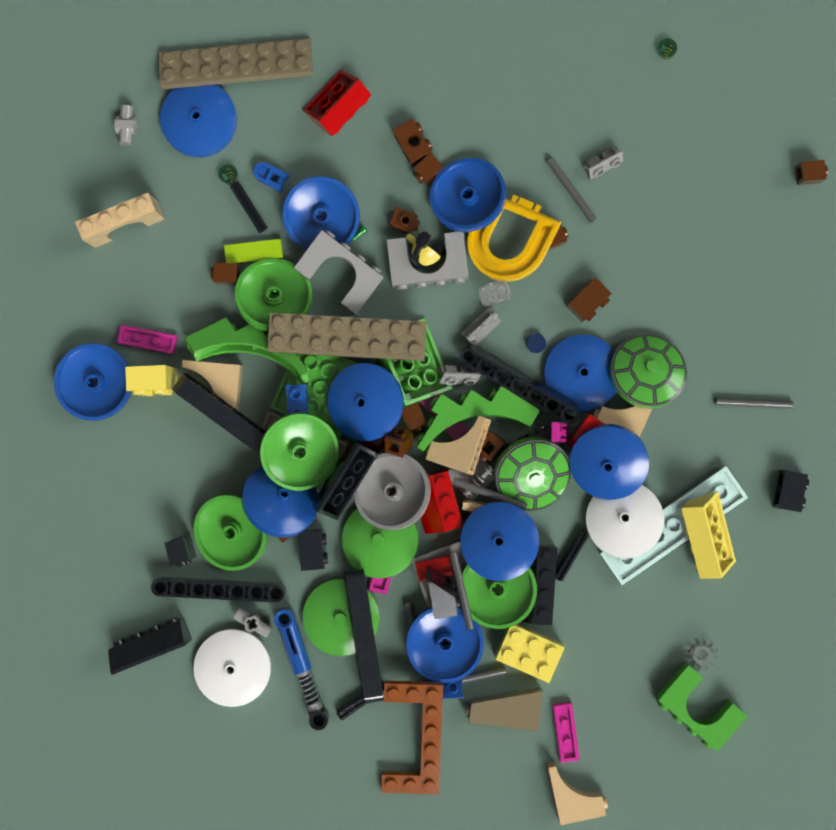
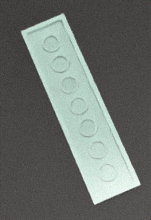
[599,466,748,585]

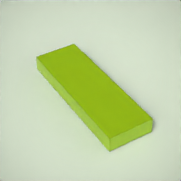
[224,239,284,264]

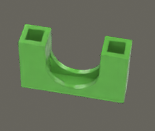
[655,662,748,752]

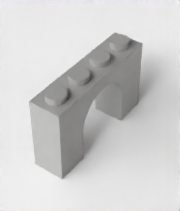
[293,230,384,314]
[387,232,469,290]

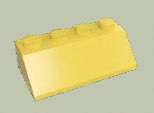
[681,491,736,579]

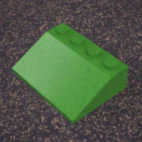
[376,318,453,408]

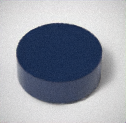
[526,334,546,353]

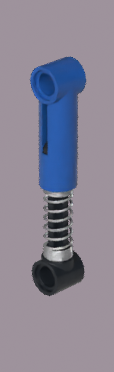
[274,607,329,730]

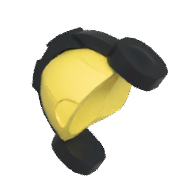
[406,231,445,269]

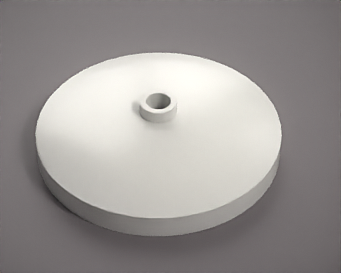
[586,485,664,559]
[194,628,271,707]

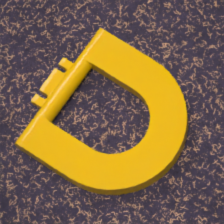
[468,195,561,282]

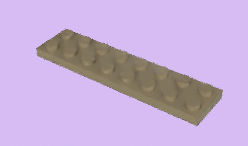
[159,38,313,89]
[267,313,426,361]

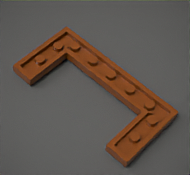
[381,680,443,794]

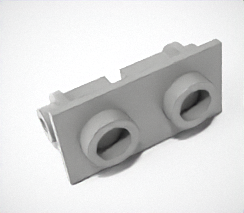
[583,146,623,180]
[461,307,501,345]
[439,365,481,386]

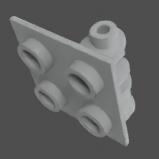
[448,457,495,500]

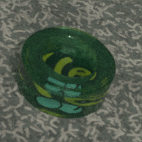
[657,38,677,59]
[218,164,238,185]

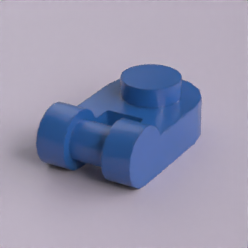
[253,162,290,193]

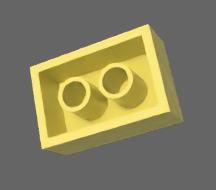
[125,365,178,396]
[494,624,565,683]

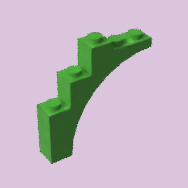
[185,318,310,384]
[416,386,540,452]

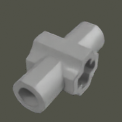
[114,105,137,146]
[233,608,273,638]

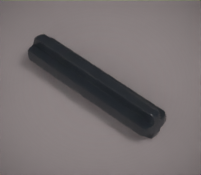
[230,181,267,233]
[556,529,589,582]
[337,681,384,720]

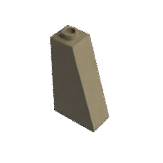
[465,688,543,731]

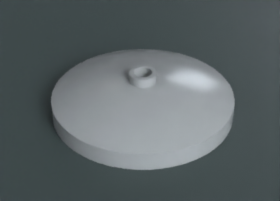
[354,453,431,530]

